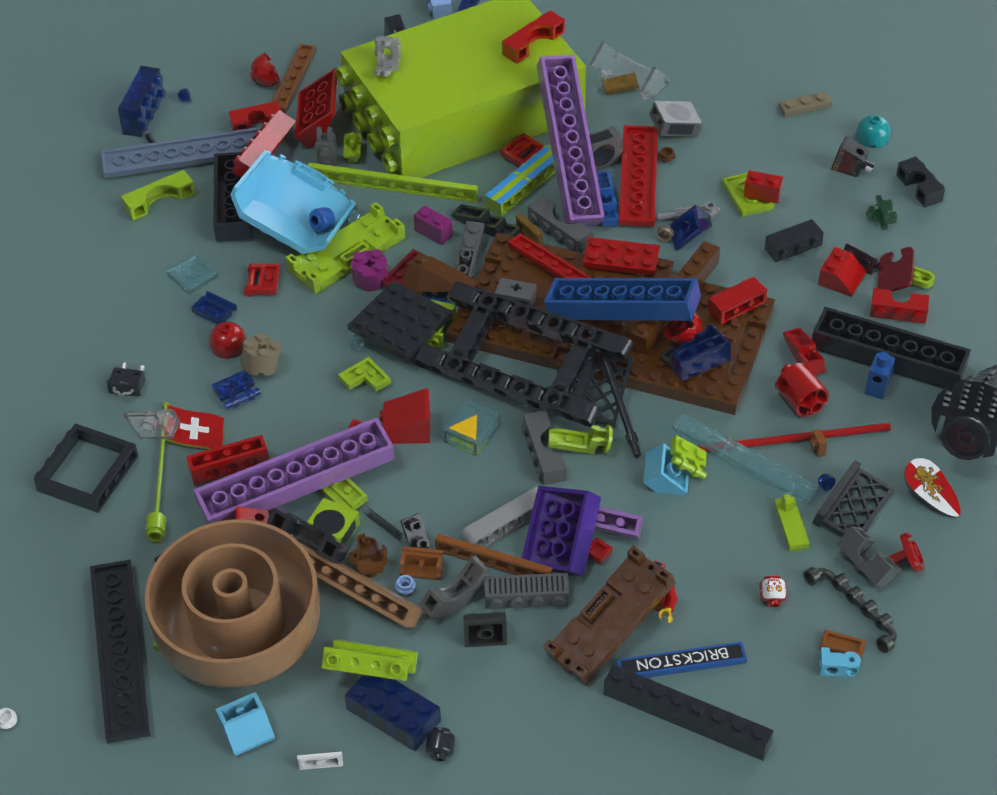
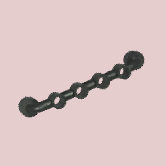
[803,567,897,653]

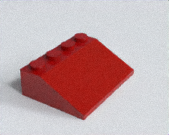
[294,67,337,149]

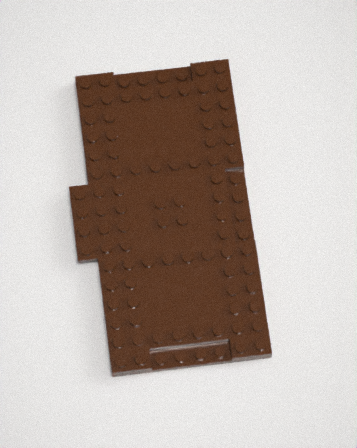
[446,233,776,415]

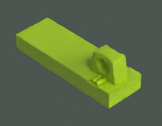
[774,494,810,551]

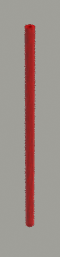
[698,423,891,452]

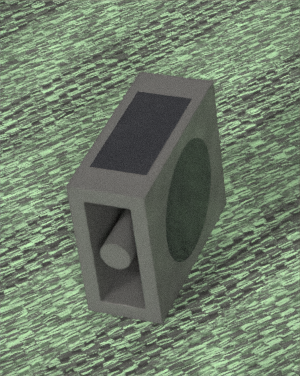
[649,101,702,137]
[589,126,623,170]

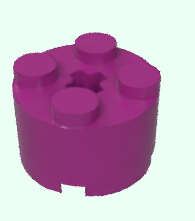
[351,249,388,291]

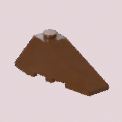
[402,254,480,295]

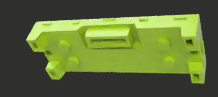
[285,202,405,294]

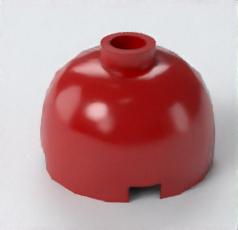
[250,52,280,87]
[664,312,702,346]
[209,322,246,359]

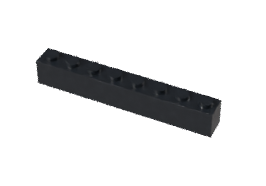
[603,664,774,761]

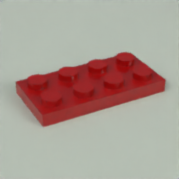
[582,237,660,276]

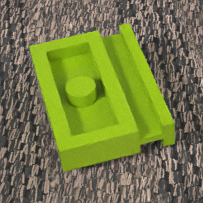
[321,478,368,510]

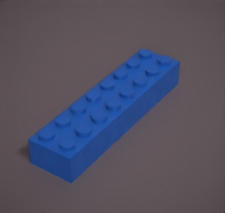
[544,278,701,321]

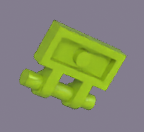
[670,435,707,479]

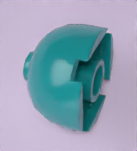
[856,115,891,148]

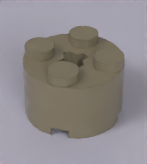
[240,333,281,376]

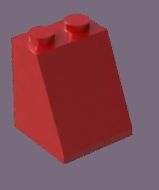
[379,389,431,444]

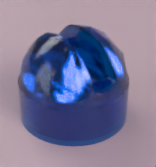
[178,88,191,102]
[818,473,836,491]

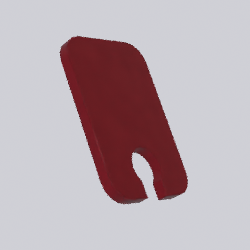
[877,247,915,292]

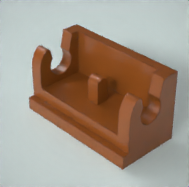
[400,546,444,581]

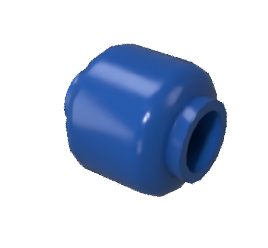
[309,207,335,231]

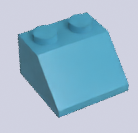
[643,443,689,495]

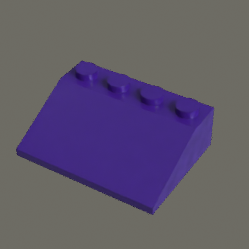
[522,486,601,577]

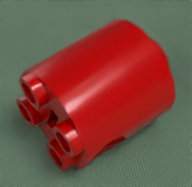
[774,363,829,417]

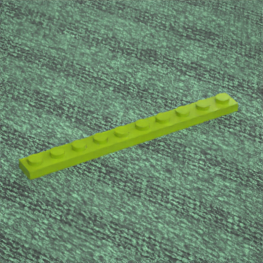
[308,163,478,203]

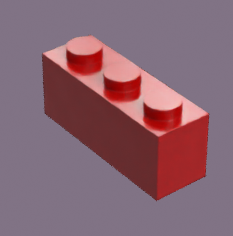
[708,276,767,324]

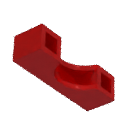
[502,10,565,64]

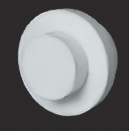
[0,708,17,729]

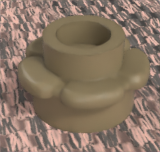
[657,225,674,242]

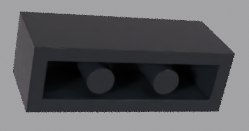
[765,219,824,262]

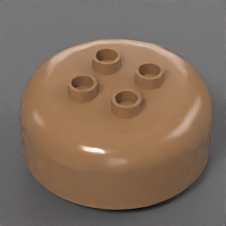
[145,519,320,688]

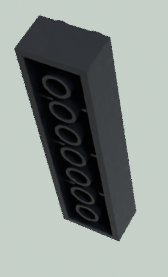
[812,307,971,390]

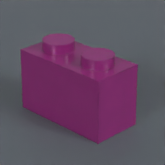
[413,205,453,246]

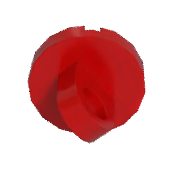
[889,532,925,572]

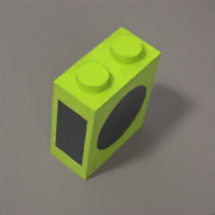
[307,498,360,543]

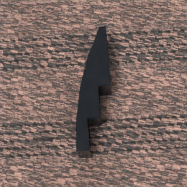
[451,204,523,237]

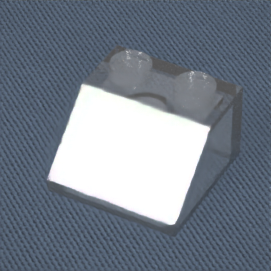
[123,408,180,439]

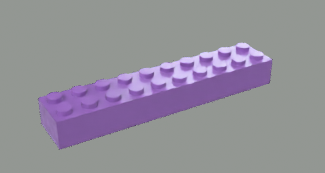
[536,55,605,226]
[193,417,394,525]

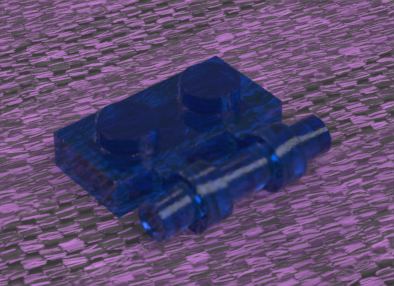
[212,370,261,410]

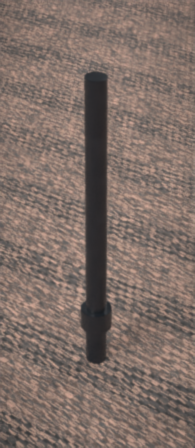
[600,355,641,457]

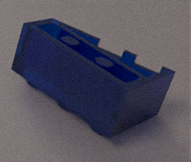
[671,322,731,380]

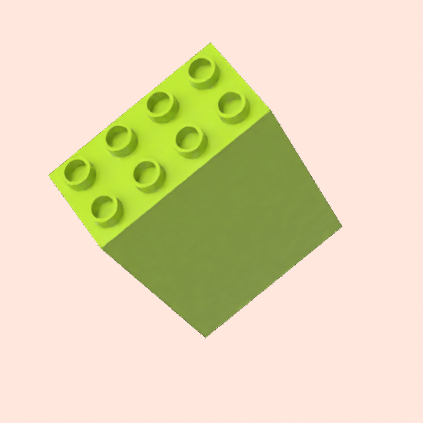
[336,0,586,178]

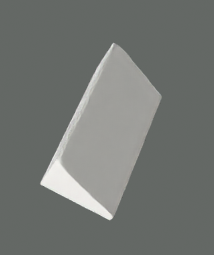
[297,752,343,770]

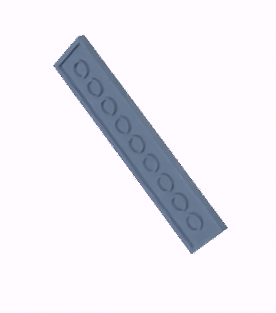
[101,127,276,179]

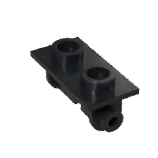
[844,243,880,275]

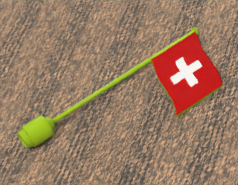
[145,402,224,542]

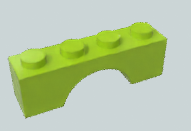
[121,170,195,221]

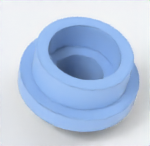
[395,575,416,595]

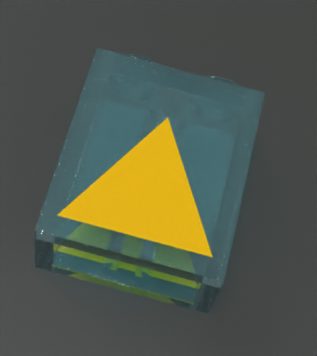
[443,399,501,457]

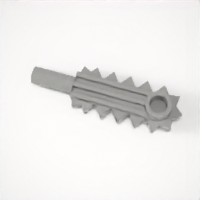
[657,201,720,222]

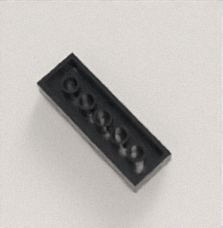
[213,152,252,241]

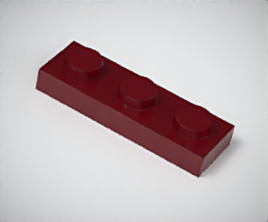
[381,249,425,288]

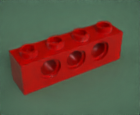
[186,435,269,485]

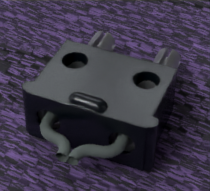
[106,363,145,397]

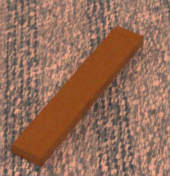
[272,44,316,113]
[435,534,553,575]

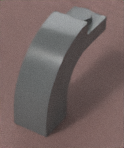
[419,556,489,618]

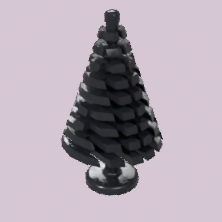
[931,365,997,460]

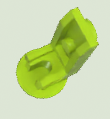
[548,425,613,455]

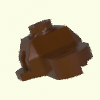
[349,533,387,578]

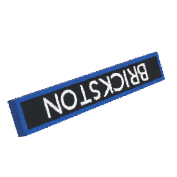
[617,642,747,678]

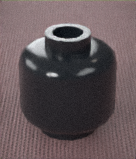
[426,727,455,761]

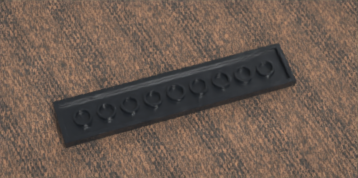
[90,559,151,743]

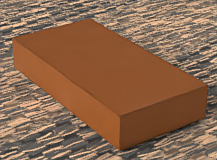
[819,629,866,658]

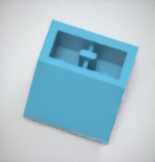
[215,692,275,756]

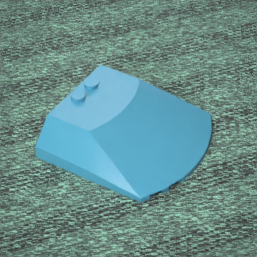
[230,151,356,254]

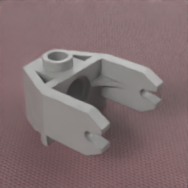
[374,36,401,76]

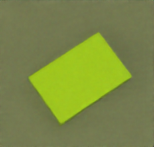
[721,172,775,217]

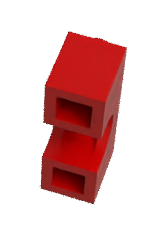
[228,101,281,131]
[870,288,929,324]

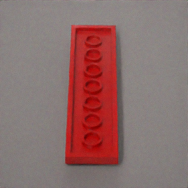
[619,125,658,227]

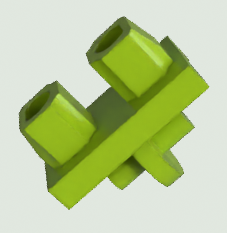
[343,132,362,163]

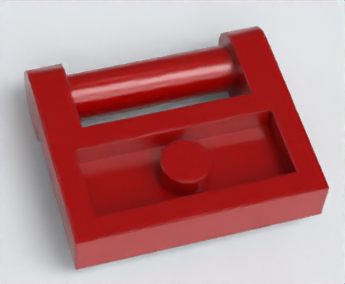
[500,133,544,168]
[244,263,281,297]

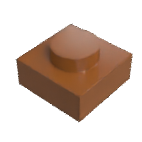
[809,429,827,457]

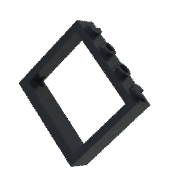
[34,423,138,513]

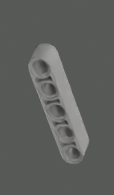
[460,487,538,547]

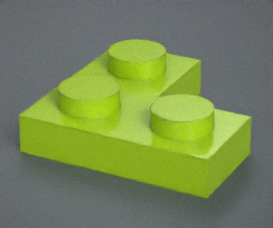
[338,357,391,392]

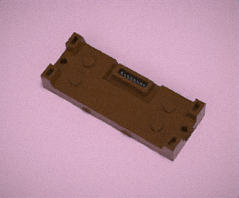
[543,545,676,685]

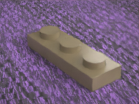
[778,92,832,117]

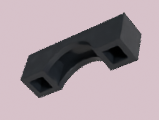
[267,508,351,564]

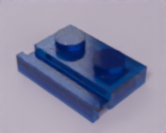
[191,291,237,324]

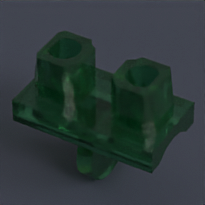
[866,195,897,230]

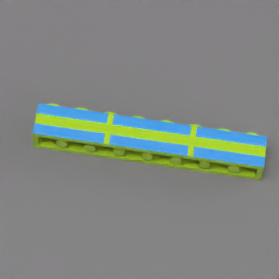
[485,131,591,217]

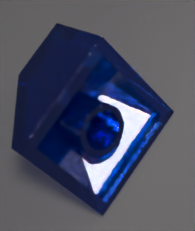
[669,205,712,251]

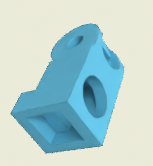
[819,647,861,677]

